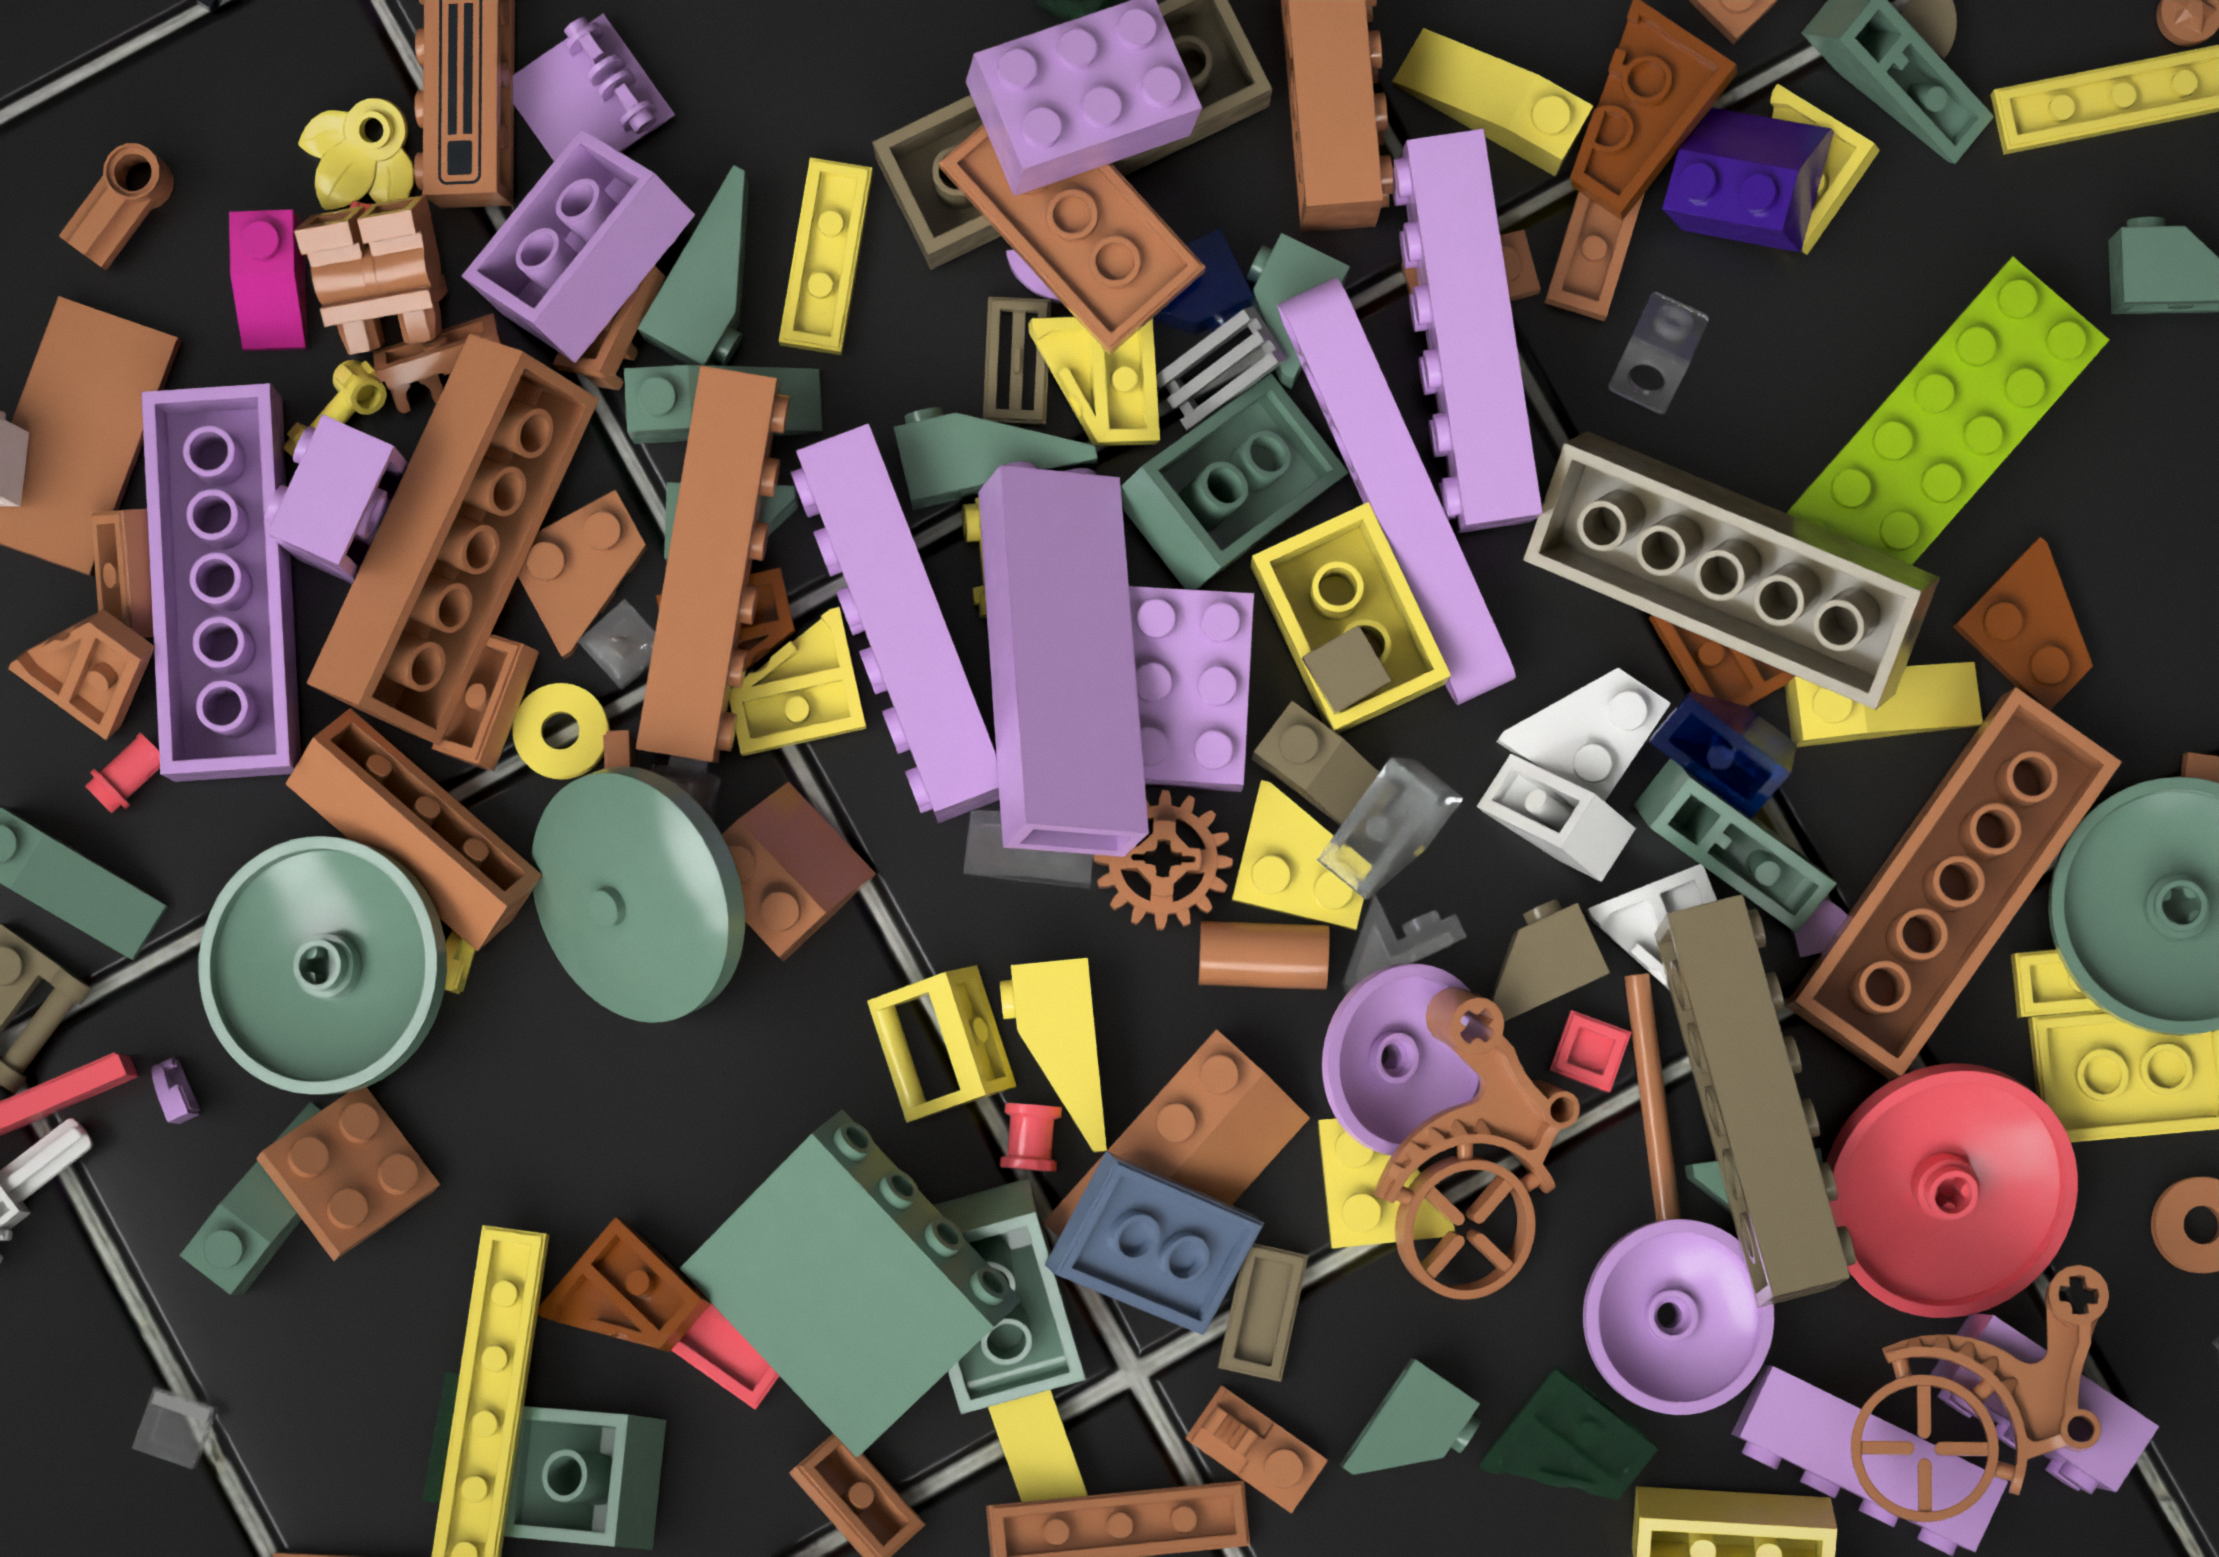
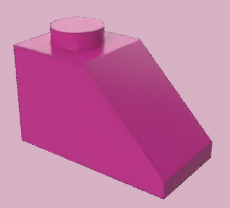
[229,209,308,352]

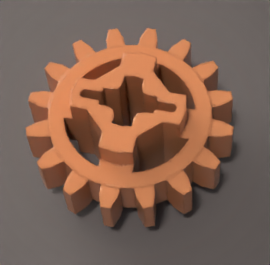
[1094,790,1233,931]

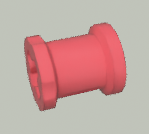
[1000,1103,1062,1172]

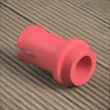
[85,732,160,814]

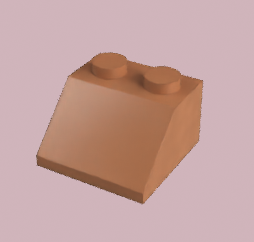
[722,781,876,962]

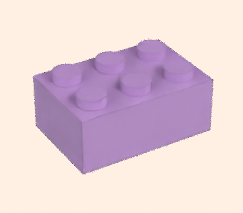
[966,0,1202,196]
[462,129,695,363]
[265,414,409,584]
[1129,586,1254,792]
[1930,1314,2159,1494]

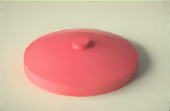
[1827,1063,2078,1318]

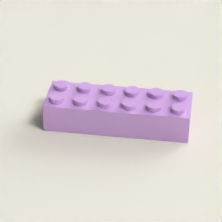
[1392,128,1543,534]
[141,383,301,782]
[790,423,1000,823]

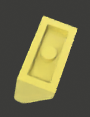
[867,965,1017,1123]

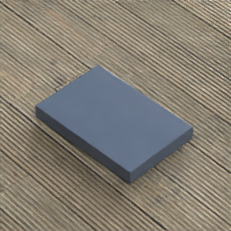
[1045,1151,1264,1335]

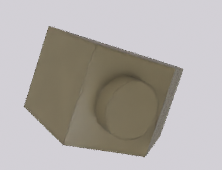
[1251,701,1391,835]
[1489,898,1610,1022]

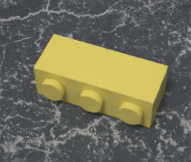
[1632,1486,1837,1557]

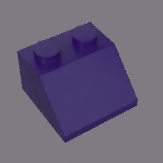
[1662,108,1834,253]

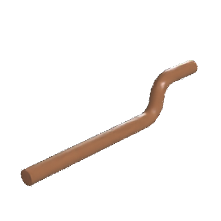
[1624,973,1682,1221]

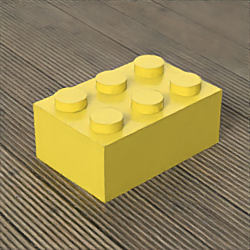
[1250,502,1451,734]

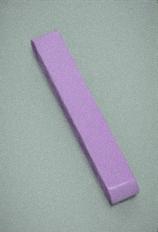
[1277,277,1516,705]

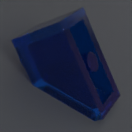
[1153,228,1253,335]
[1649,691,1797,818]

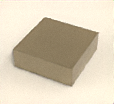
[1302,625,1391,715]

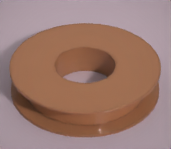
[2151,1177,2219,1273]

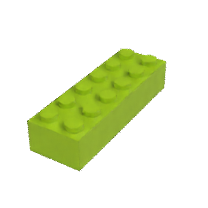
[1786,257,2110,565]

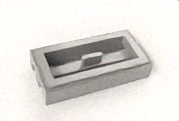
[1156,306,1287,430]

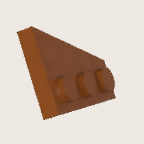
[1570,0,1737,221]

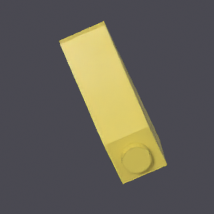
[1392,28,1593,176]
[1784,662,1983,748]
[1000,958,1107,1153]

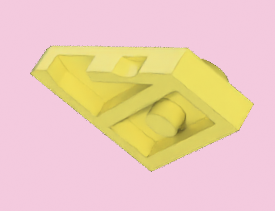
[1318,1118,1455,1248]

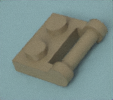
[0,923,93,1094]

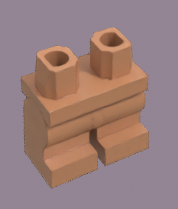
[294,195,448,355]

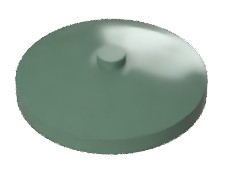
[531,766,745,1023]
[2048,777,2219,1036]
[198,836,447,1095]

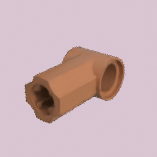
[59,143,174,271]

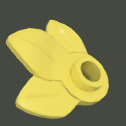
[298,98,415,210]

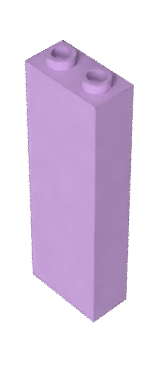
[978,462,1149,857]

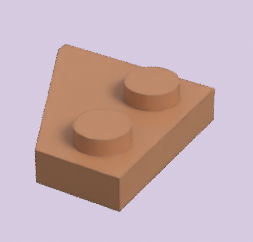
[518,490,648,659]
[8,609,155,740]

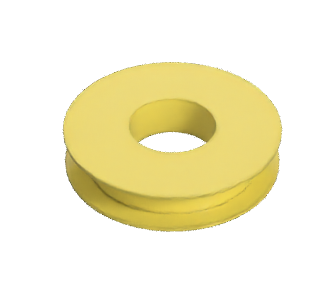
[513,683,610,780]

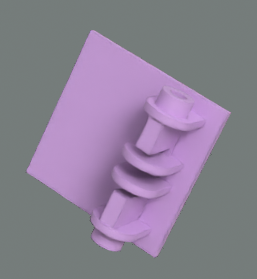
[513,13,675,161]

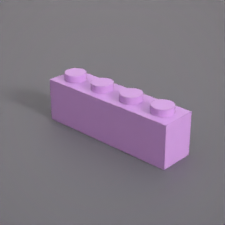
[1731,1364,2008,1556]

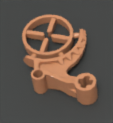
[1373,987,1580,1300]
[1850,1265,2109,1523]

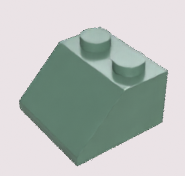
[504,1406,666,1550]

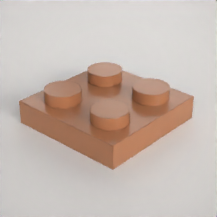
[256,1087,440,1261]

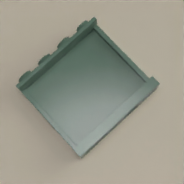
[679,1109,1022,1458]

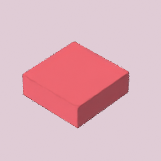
[1548,1010,1632,1093]

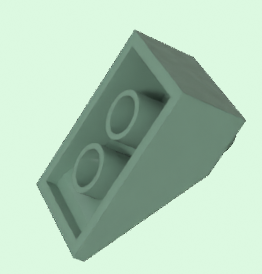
[1121,373,1349,590]
[933,1178,1086,1414]

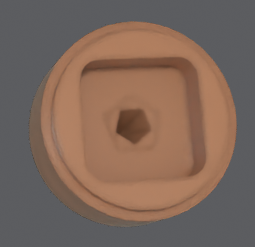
[2156,0,2219,47]

